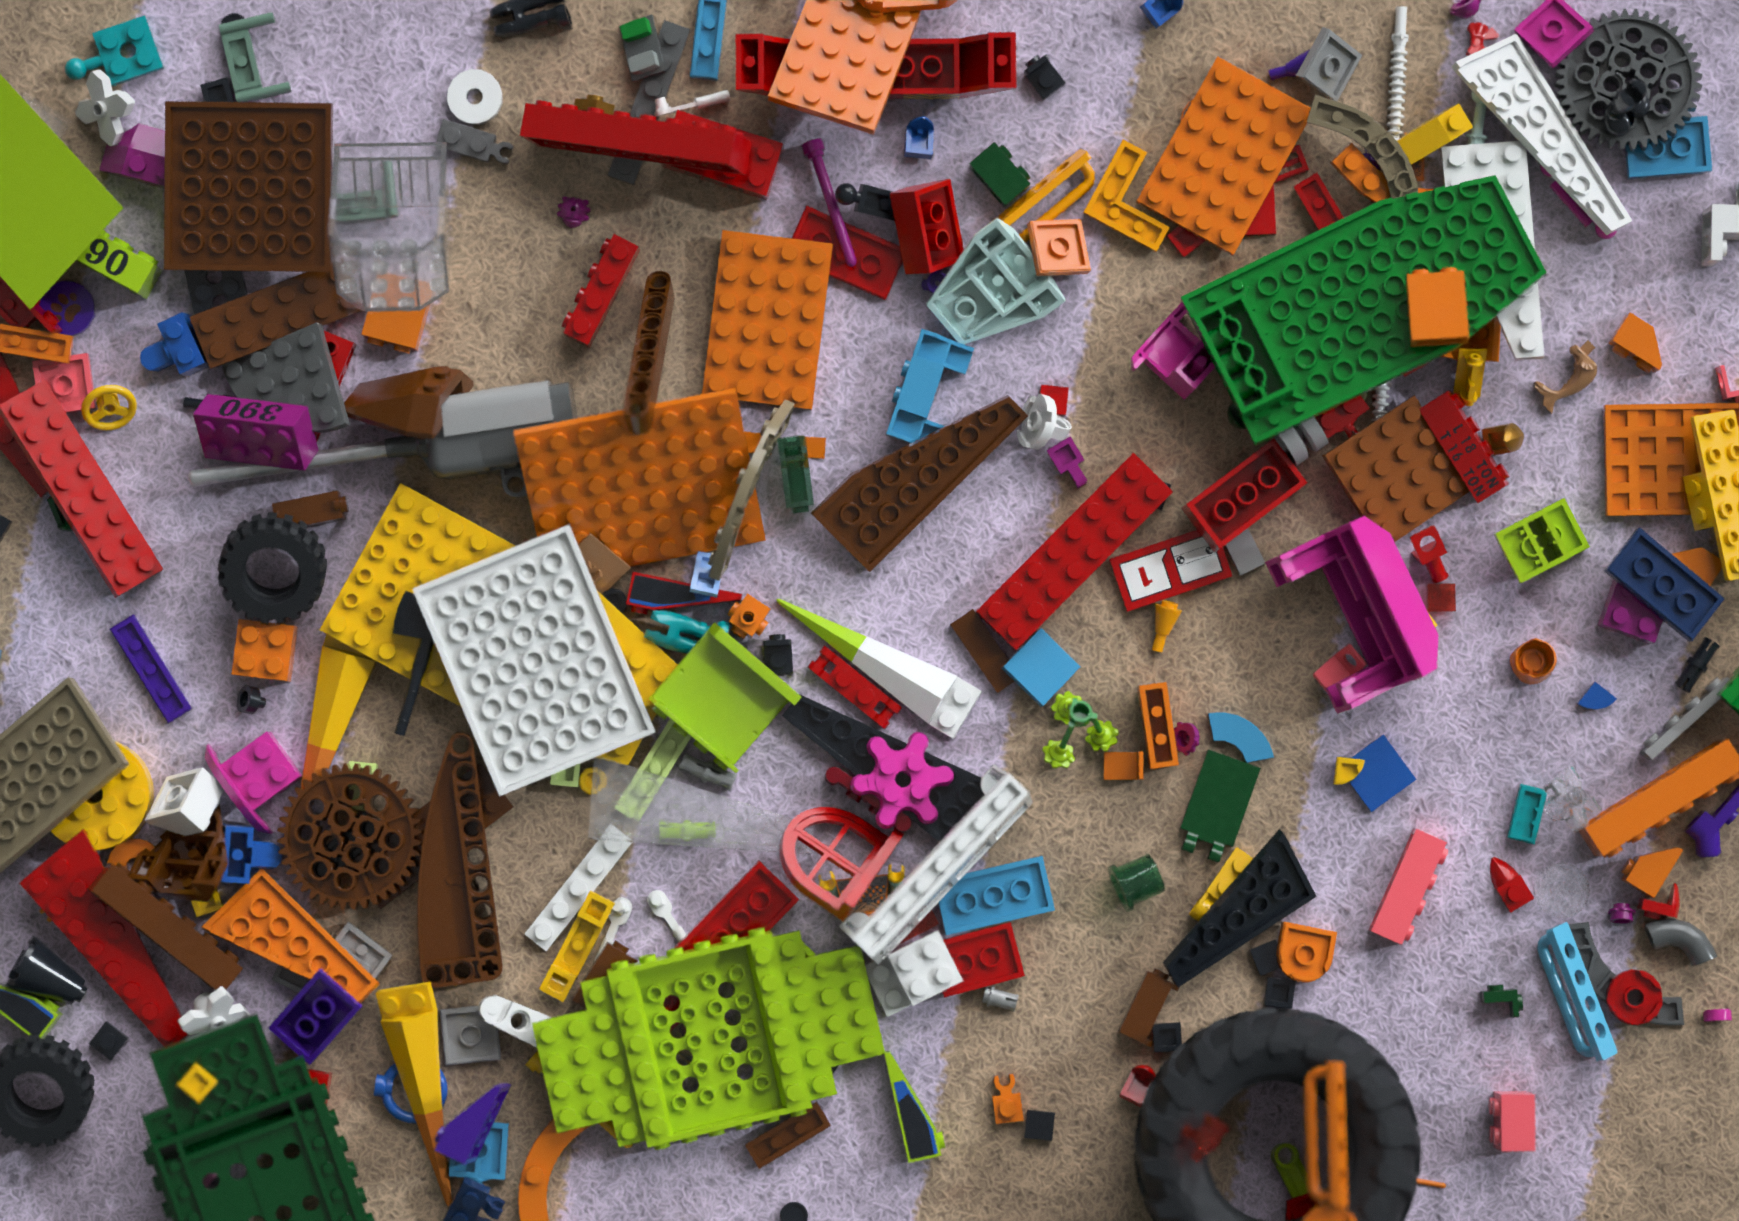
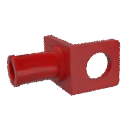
[1410,525,1449,583]

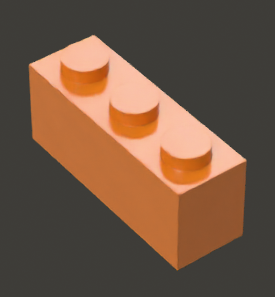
[1137,682,1179,769]

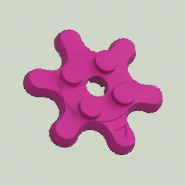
[850,732,954,829]

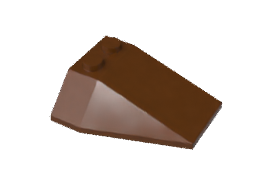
[344,366,474,439]

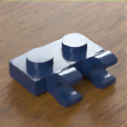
[443,1177,505,1221]

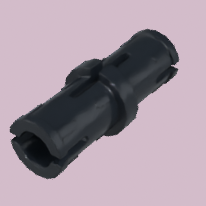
[1674,637,1720,693]

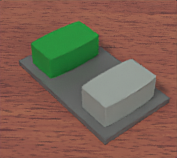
[619,14,666,82]

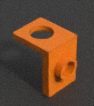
[1104,752,1143,780]

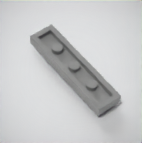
[1641,677,1730,760]

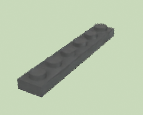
[608,20,690,186]

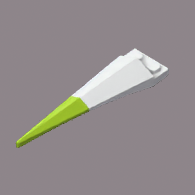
[776,599,982,740]

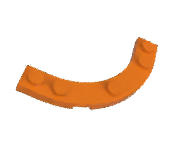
[1330,143,1434,203]
[518,1118,594,1221]

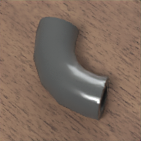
[1644,918,1717,966]

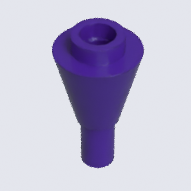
[1268,49,1310,81]

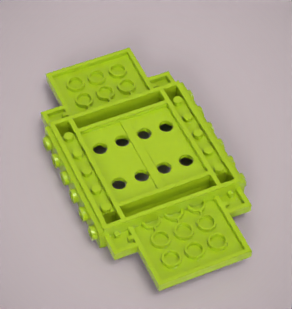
[532,927,885,1150]

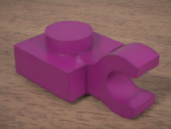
[1046,436,1087,488]

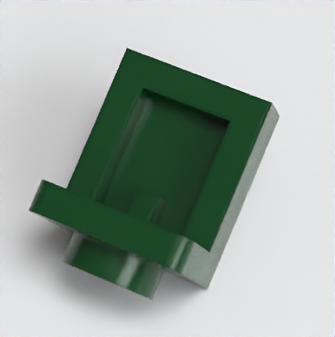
[1480,984,1523,1018]

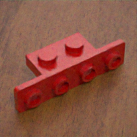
[0,277,63,334]

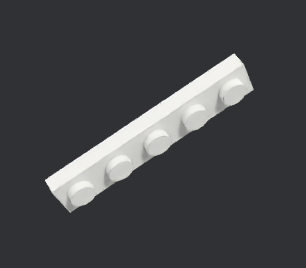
[525,824,633,951]

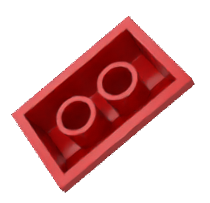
[890,179,964,274]

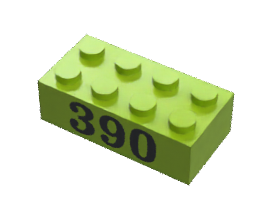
[76,230,163,300]

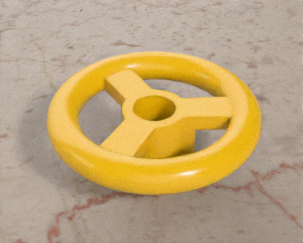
[81,385,137,431]

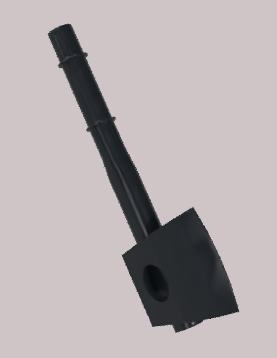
[393,591,434,736]

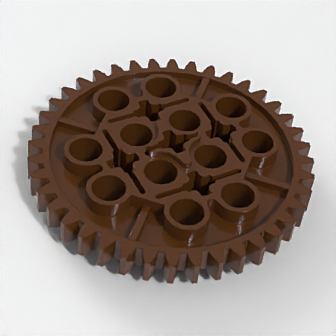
[277,763,424,910]

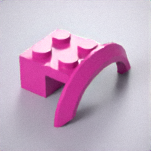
[1131,302,1215,400]
[204,731,303,834]

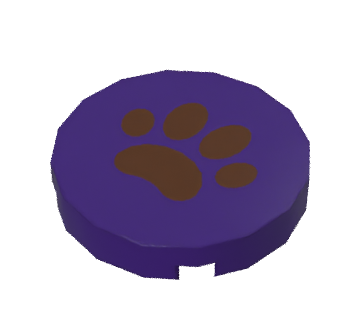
[40,281,96,336]

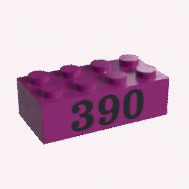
[193,394,319,471]

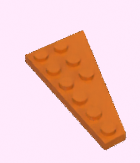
[201,869,380,1003]

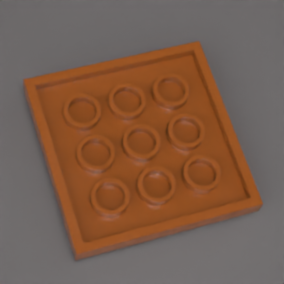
[1322,395,1470,542]

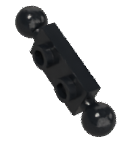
[835,183,895,221]

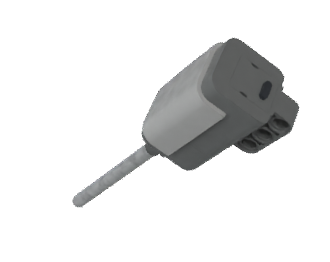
[188,380,578,498]

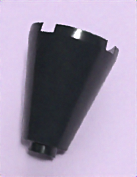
[5,936,87,1005]

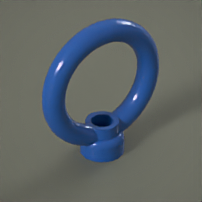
[374,1063,448,1124]

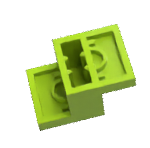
[1494,498,1590,584]

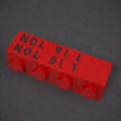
[1419,390,1510,503]

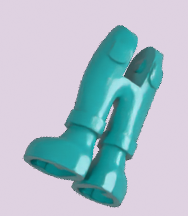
[644,610,730,654]

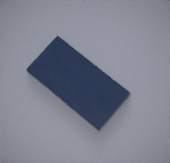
[1604,527,1725,642]

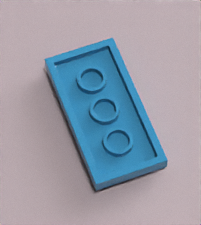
[938,856,1055,935]

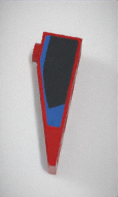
[626,572,743,615]

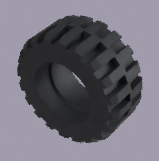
[218,512,327,625]
[0,1034,95,1148]

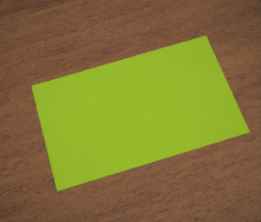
[0,74,123,310]

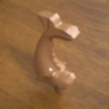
[1534,340,1597,414]

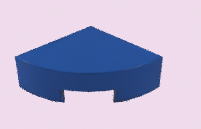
[1577,682,1617,709]

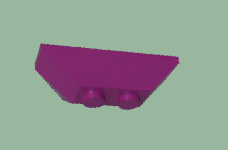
[99,123,165,189]

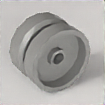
[1271,418,1329,466]

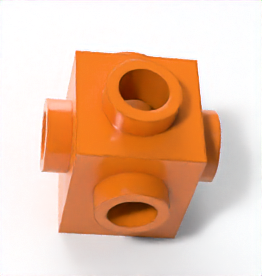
[727,593,771,639]

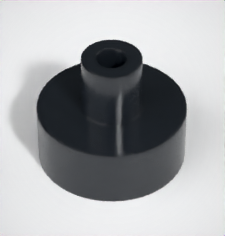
[237,685,266,715]

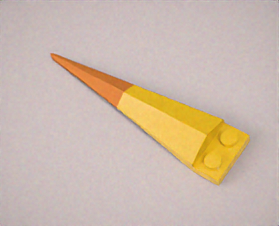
[301,634,377,829]
[375,981,452,1206]

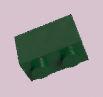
[969,142,1031,209]

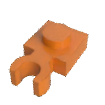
[992,1074,1024,1124]

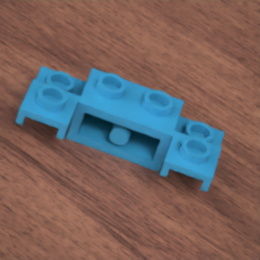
[886,329,974,443]

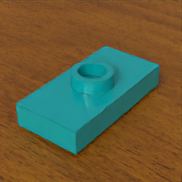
[1506,784,1548,845]

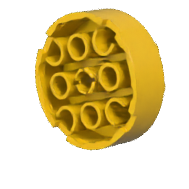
[51,741,154,850]

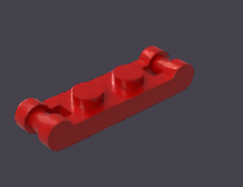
[807,645,902,729]

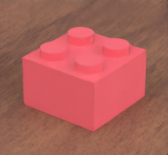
[1488,1091,1536,1151]

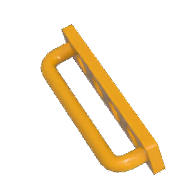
[991,148,1095,243]

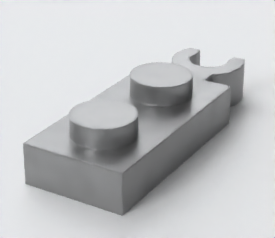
[435,119,514,164]

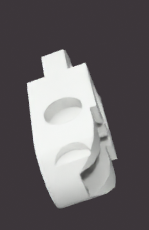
[478,995,552,1048]

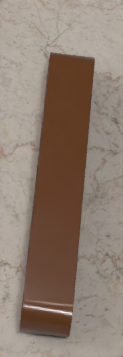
[623,271,675,435]

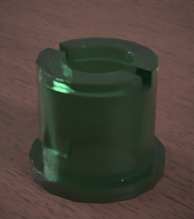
[1108,854,1165,912]

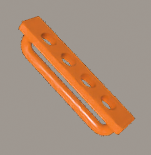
[1304,1062,1348,1208]

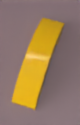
[539,890,615,1002]

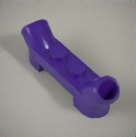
[1684,785,1739,858]

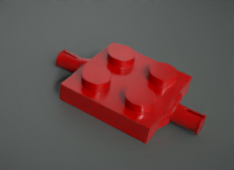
[1314,395,1370,439]

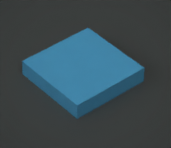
[1002,628,1080,707]

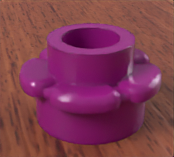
[1608,903,1636,924]

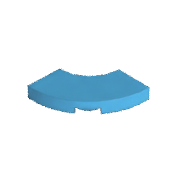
[1208,712,1274,763]

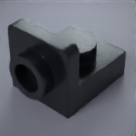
[1024,54,1066,101]
[763,634,793,674]

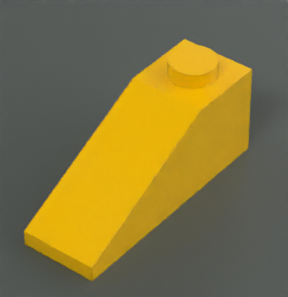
[1396,103,1473,165]

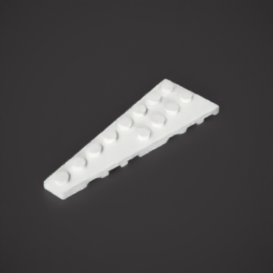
[1451,34,1632,235]

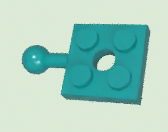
[64,15,164,87]

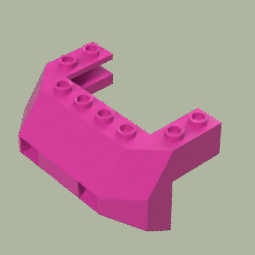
[1265,516,1439,714]

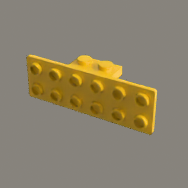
[1683,410,1739,581]

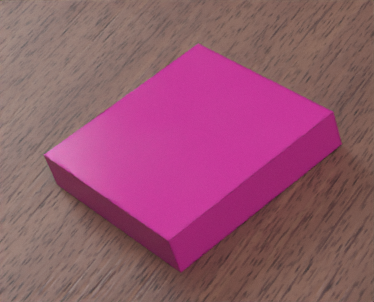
[1514,0,1594,68]

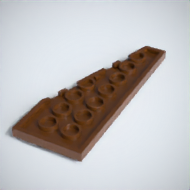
[811,395,1028,572]

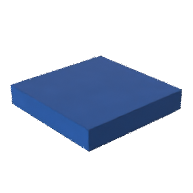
[1349,734,1417,812]

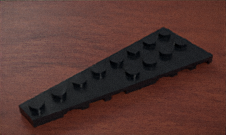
[782,694,985,842]

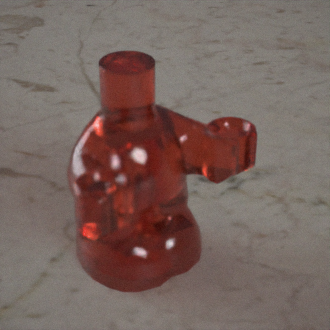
[1180,1112,1231,1163]

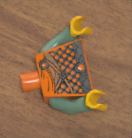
[818,864,905,919]

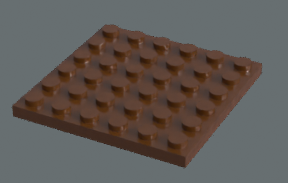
[164,101,333,272]

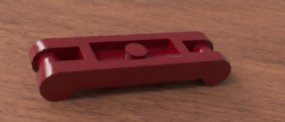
[825,767,911,833]

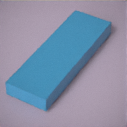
[690,0,727,81]

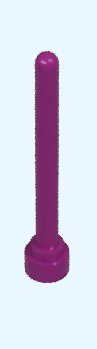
[801,138,857,267]

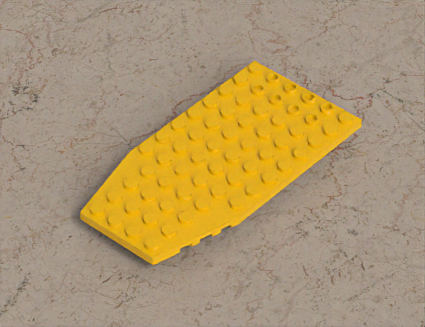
[319,483,678,766]

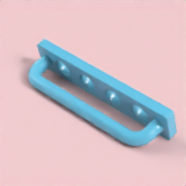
[1537,922,1617,1062]

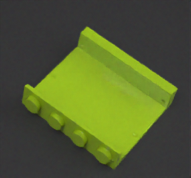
[649,622,802,773]

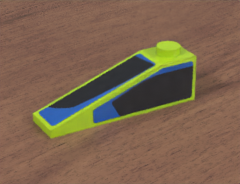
[0,983,63,1039]
[884,1050,945,1163]

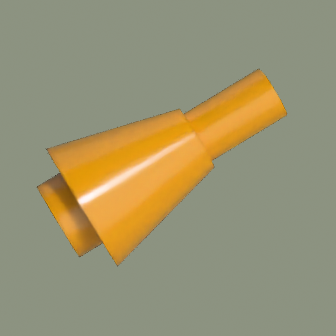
[1152,600,1182,652]

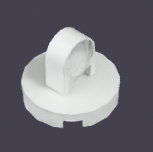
[1017,394,1072,450]

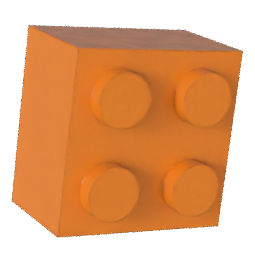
[232,619,298,682]

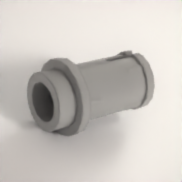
[982,985,1019,1012]

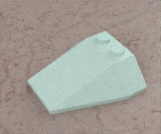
[926,218,1066,344]

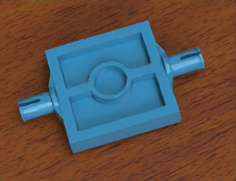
[449,1122,509,1184]

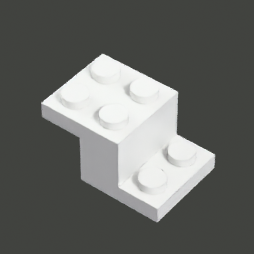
[1701,183,1739,267]
[865,930,963,1017]

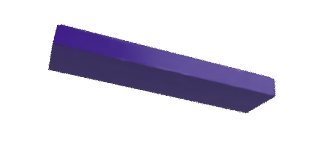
[110,614,193,724]

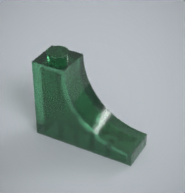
[777,435,814,514]

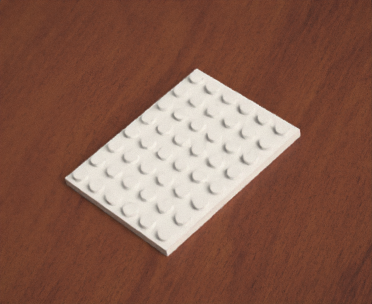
[412,524,656,796]

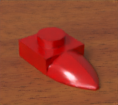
[1490,857,1535,913]

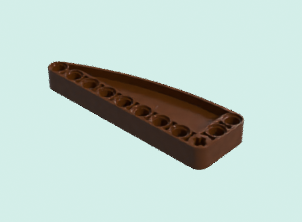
[417,731,503,988]

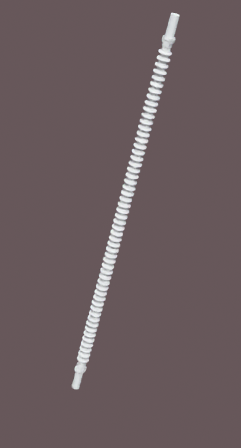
[1371,6,1408,422]

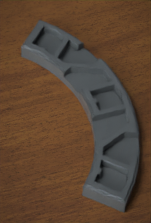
[1565,922,1684,1025]

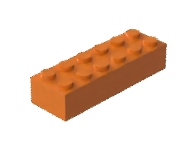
[1577,739,1739,858]

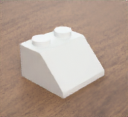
[145,767,224,836]

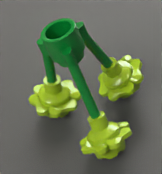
[1042,691,1119,769]

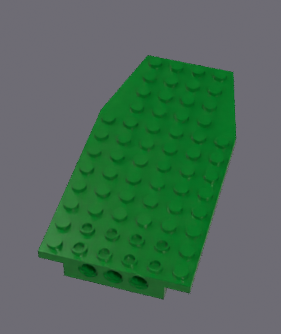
[1181,175,1547,446]

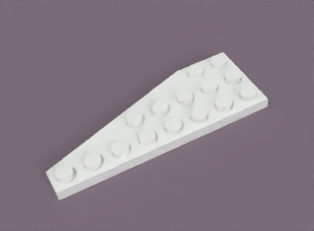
[1441,141,1544,361]

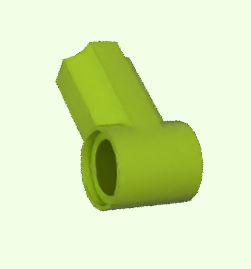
[1270,1143,1308,1198]

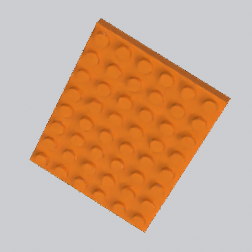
[514,388,766,566]

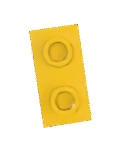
[1453,349,1487,406]

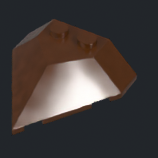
[129,803,228,902]

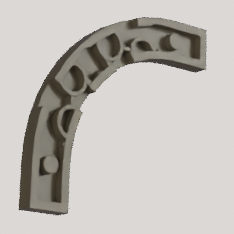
[1306,95,1418,199]
[708,400,795,581]

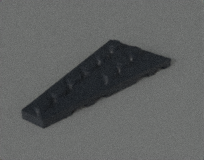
[1163,829,1317,988]

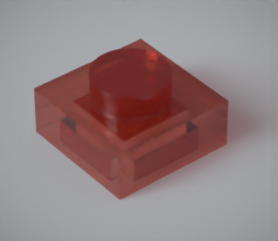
[1426,583,1456,612]

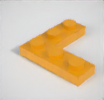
[1083,139,1170,253]

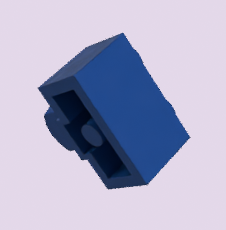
[140,312,209,376]
[220,823,282,884]

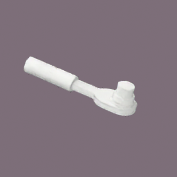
[654,90,730,117]
[647,890,686,942]
[594,897,632,961]

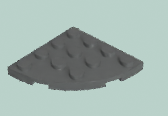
[221,322,350,433]

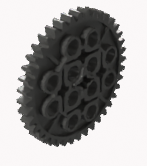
[1555,9,1703,152]

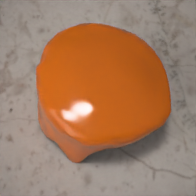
[1509,638,1557,685]

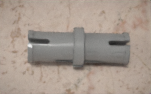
[679,753,737,791]

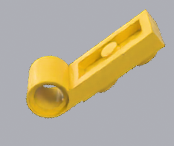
[1189,847,1253,921]

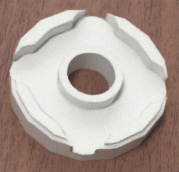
[447,69,503,125]

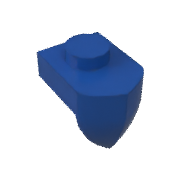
[1140,0,1183,29]
[904,116,934,160]

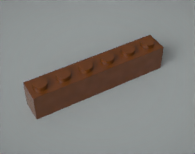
[87,862,243,991]

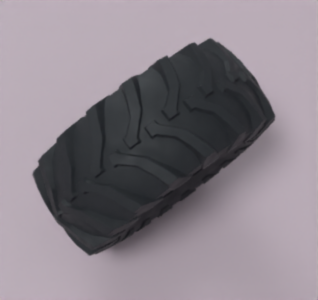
[1134,1008,1421,1221]

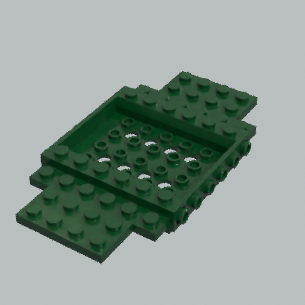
[141,1013,375,1221]

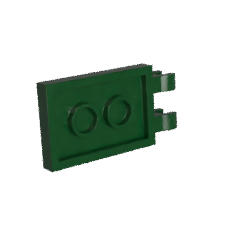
[1180,749,1261,863]

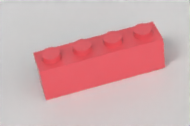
[1368,829,1448,945]

